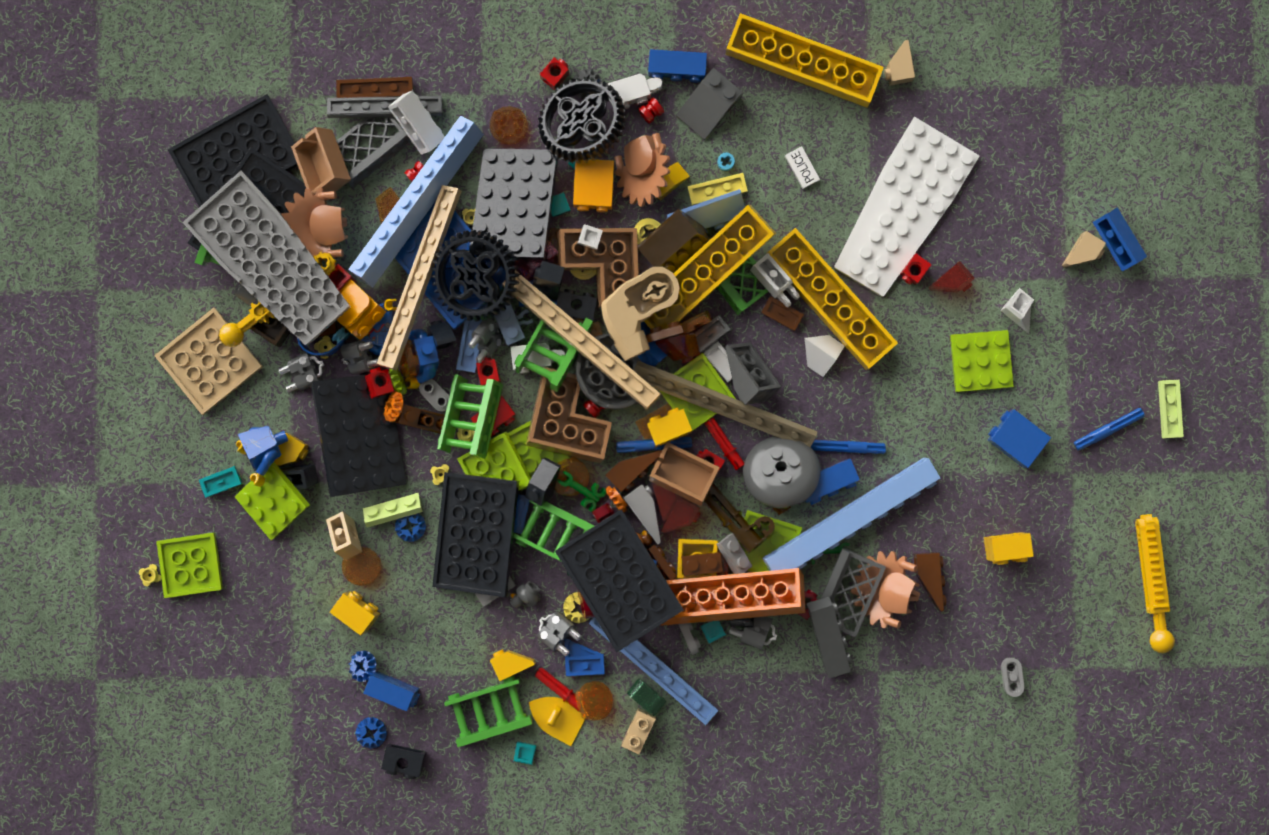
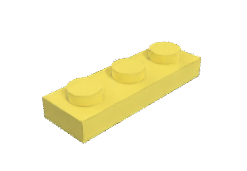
[687,173,748,206]

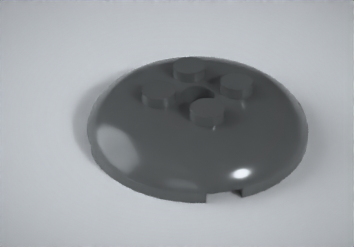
[576,334,642,410]
[743,436,820,508]

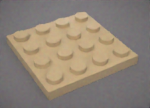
[154,308,263,415]

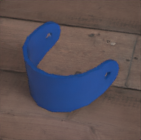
[297,338,346,357]

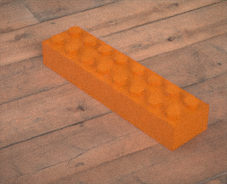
[660,568,805,626]

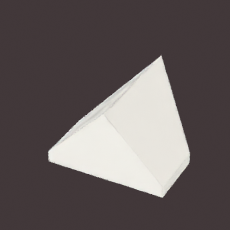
[1000,288,1034,334]
[805,335,844,377]

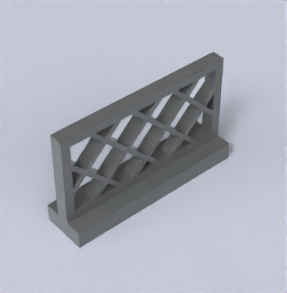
[337,117,412,188]
[821,547,886,637]

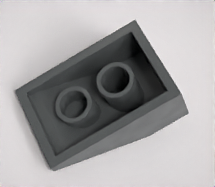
[676,68,743,140]
[725,342,781,405]

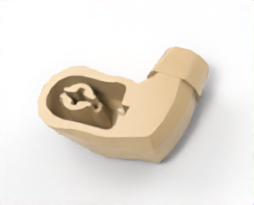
[601,267,680,361]

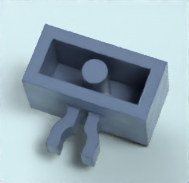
[494,305,534,347]

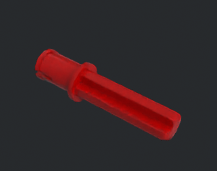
[705,418,744,470]
[535,667,586,712]

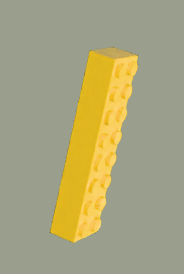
[725,13,884,108]
[644,205,776,329]
[766,228,898,370]

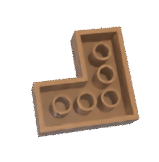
[557,228,638,308]
[526,367,612,463]

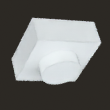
[578,224,603,250]

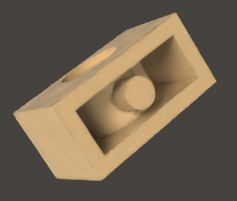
[326,511,362,560]
[622,708,656,754]

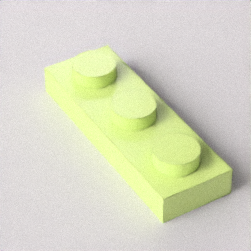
[1158,380,1184,438]
[363,493,423,527]

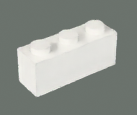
[388,90,445,155]

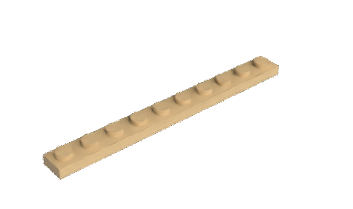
[377,185,462,370]
[502,270,660,410]

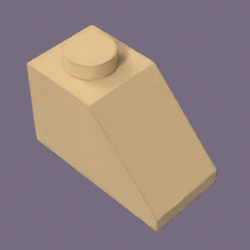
[884,40,915,85]
[1062,231,1106,268]

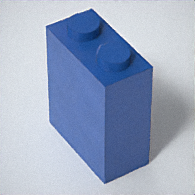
[988,409,1051,468]
[363,671,420,711]

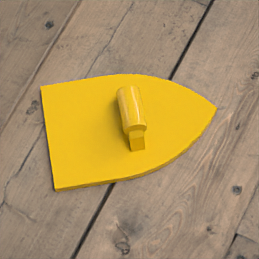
[529,697,589,746]

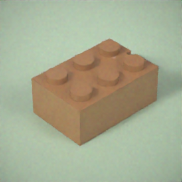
[291,127,351,195]
[649,442,720,506]

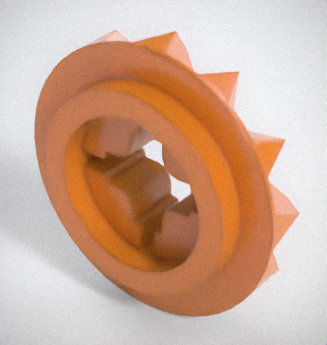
[384,392,404,422]
[606,485,628,512]

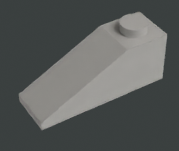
[624,485,661,545]

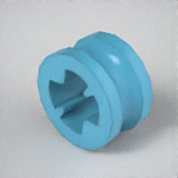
[717,152,735,171]
[332,327,350,344]

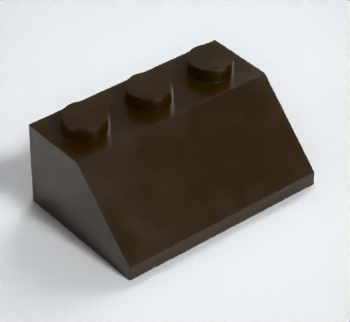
[637,209,709,273]

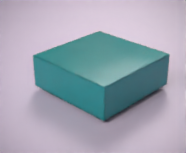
[551,192,571,218]
[700,621,726,643]
[513,741,536,765]

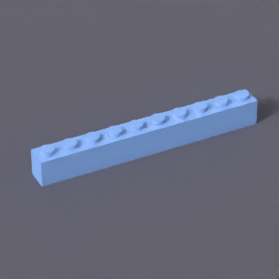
[348,116,484,288]
[762,458,940,571]

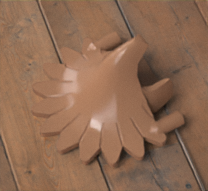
[614,133,670,207]
[281,188,348,258]
[851,551,920,629]

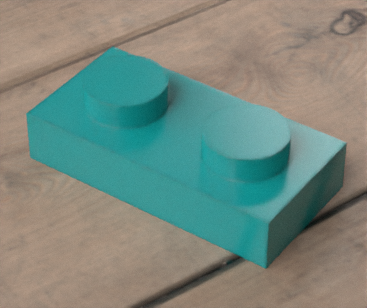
[199,466,243,498]

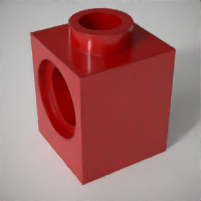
[539,57,570,90]
[900,254,932,285]
[476,357,501,386]
[365,367,394,398]
[696,449,725,470]

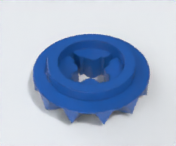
[395,513,426,542]
[349,651,377,682]
[355,717,387,749]

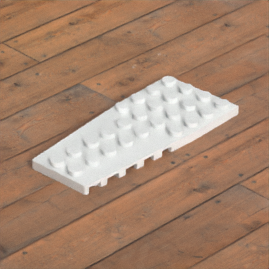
[834,117,979,297]

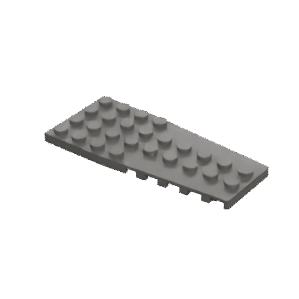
[182,171,350,346]

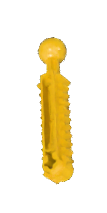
[219,252,336,347]
[1135,514,1175,653]

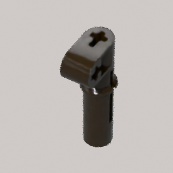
[704,483,775,553]

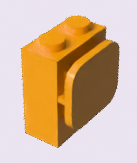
[573,159,614,212]
[337,279,386,340]

